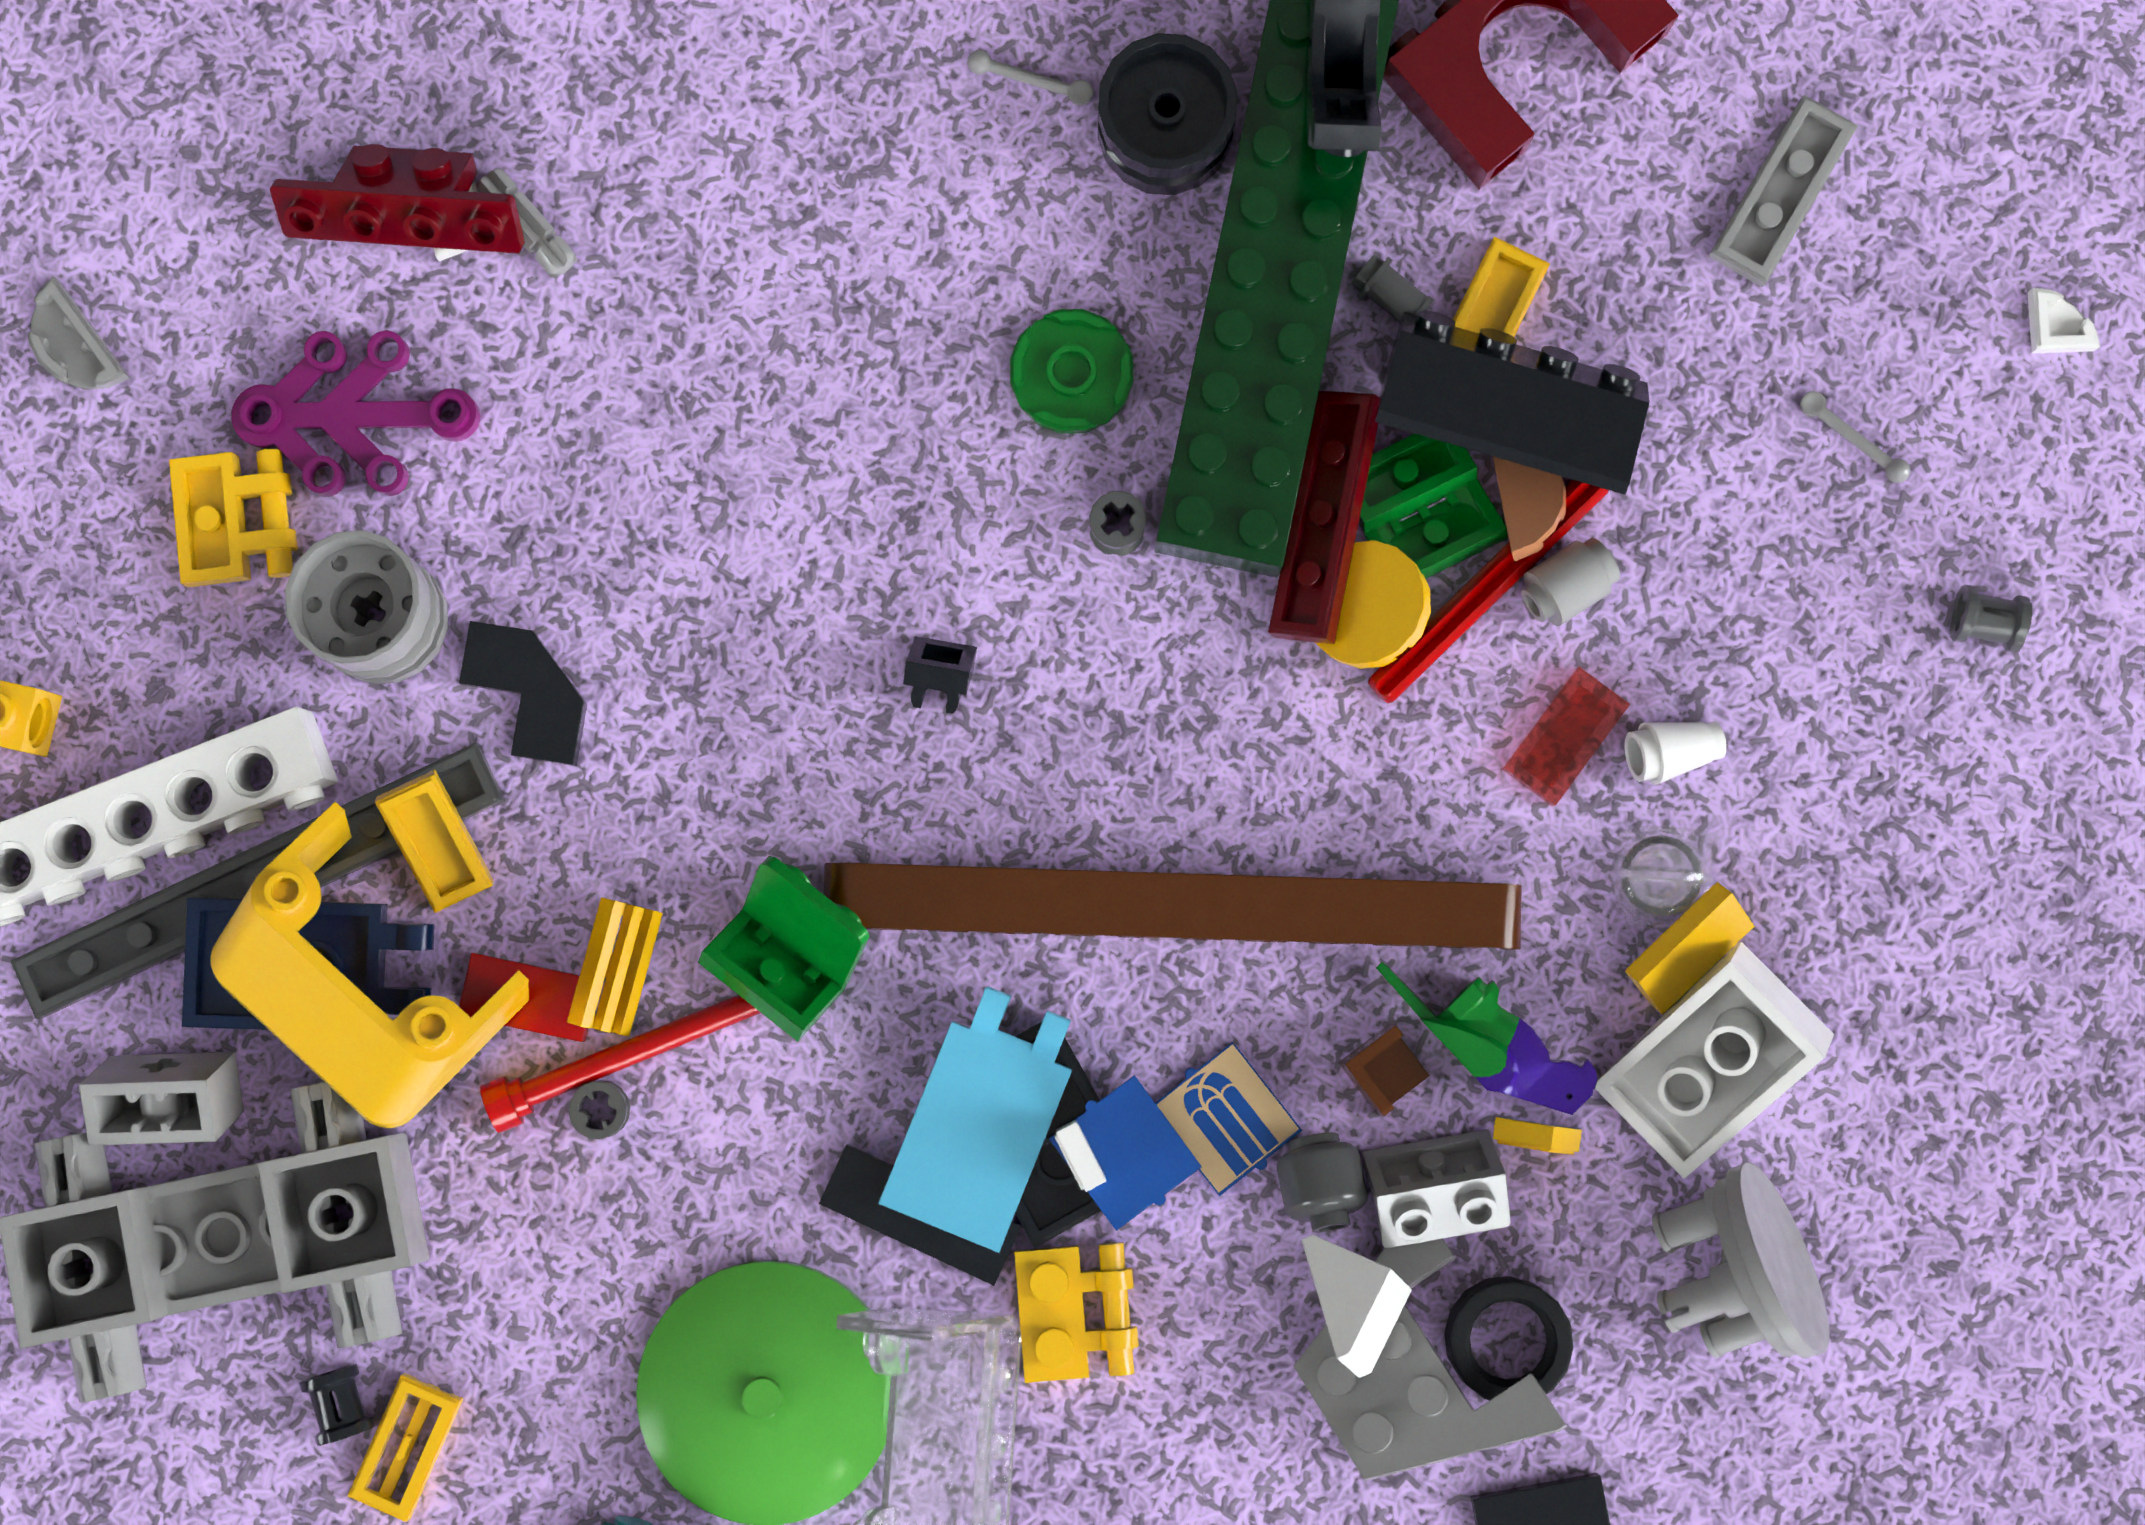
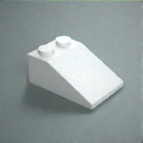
[1595,942,1834,1179]

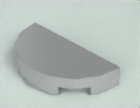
[28,276,130,390]

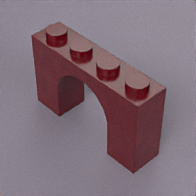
[1383,0,1679,190]

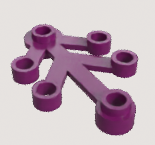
[231,330,480,497]

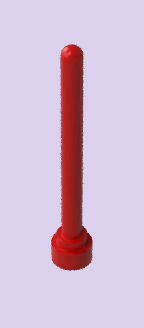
[480,995,761,1133]

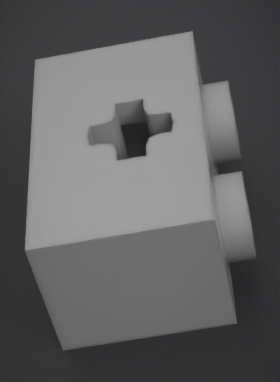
[79,1051,244,1146]

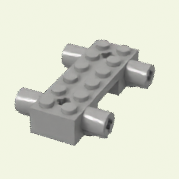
[0,1082,430,1403]

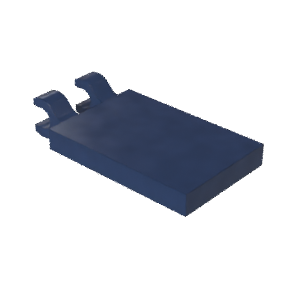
[182,897,435,1030]

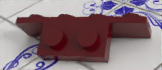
[270,144,525,254]

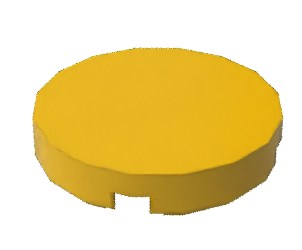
[1314,540,1431,669]

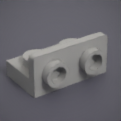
[1362,1129,1511,1248]

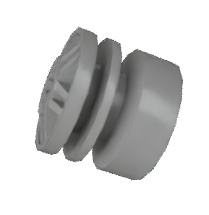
[285,530,449,685]

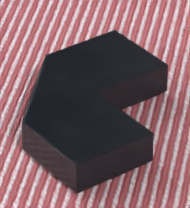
[459,621,587,766]

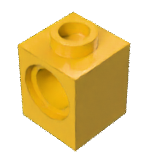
[0,680,62,757]

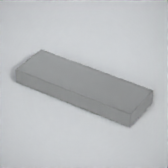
[1708,95,1858,287]

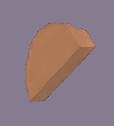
[1493,456,1566,562]

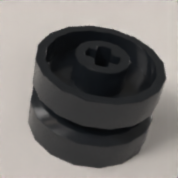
[1097,33,1238,195]

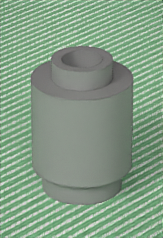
[1521,538,1620,626]

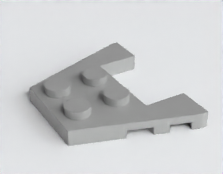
[1293,1239,1567,1480]

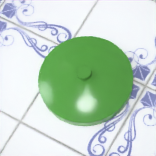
[636,1260,897,1525]

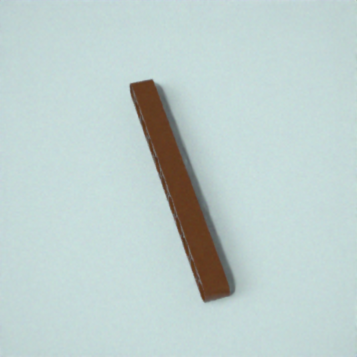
[823,863,1522,950]

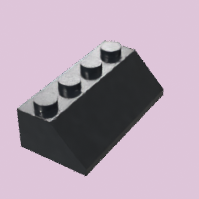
[1375,310,1650,495]

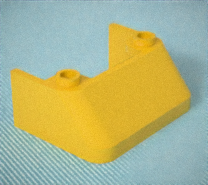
[210,802,529,1128]

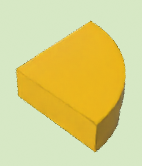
[1493,1117,1582,1155]

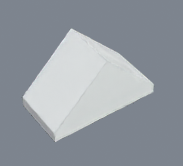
[1301,1235,1412,1378]

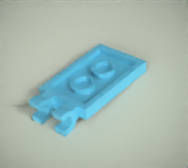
[878,986,1072,1253]

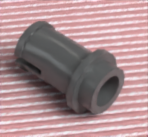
[1351,253,1434,323]

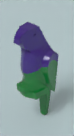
[1376,961,1597,1115]

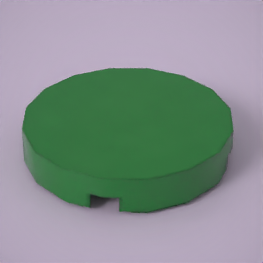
[1010,309,1134,434]

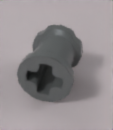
[1089,491,1147,556]
[1949,585,2032,653]

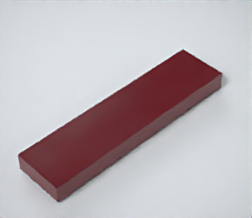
[1268,391,1379,644]

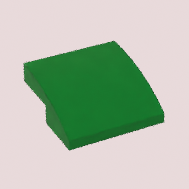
[1359,434,1507,579]

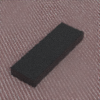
[819,1144,1022,1286]

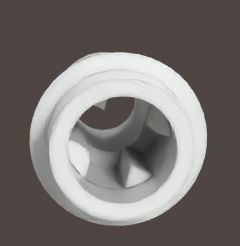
[1624,721,1726,785]

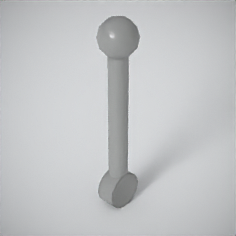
[967,50,1093,106]
[1800,391,1910,483]

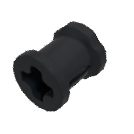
[299,1364,375,1446]

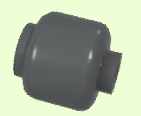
[1277,1132,1368,1233]

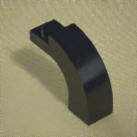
[1307,0,1382,157]

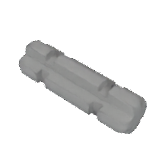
[476,168,577,278]

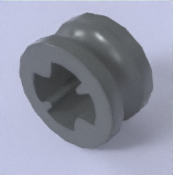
[569,1081,630,1139]

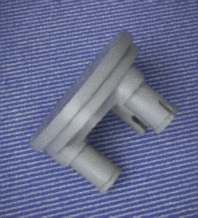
[1652,1162,1830,1359]

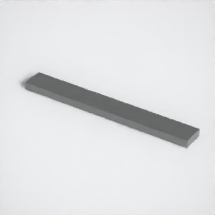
[11,743,505,1019]

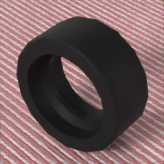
[1444,1276,1574,1401]

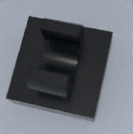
[903,636,977,714]

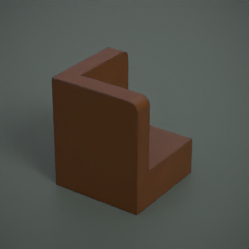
[1338,1024,1430,1117]

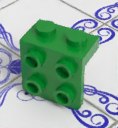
[698,856,869,1042]

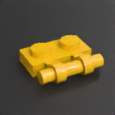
[169,449,298,588]
[1014,1242,1139,1383]

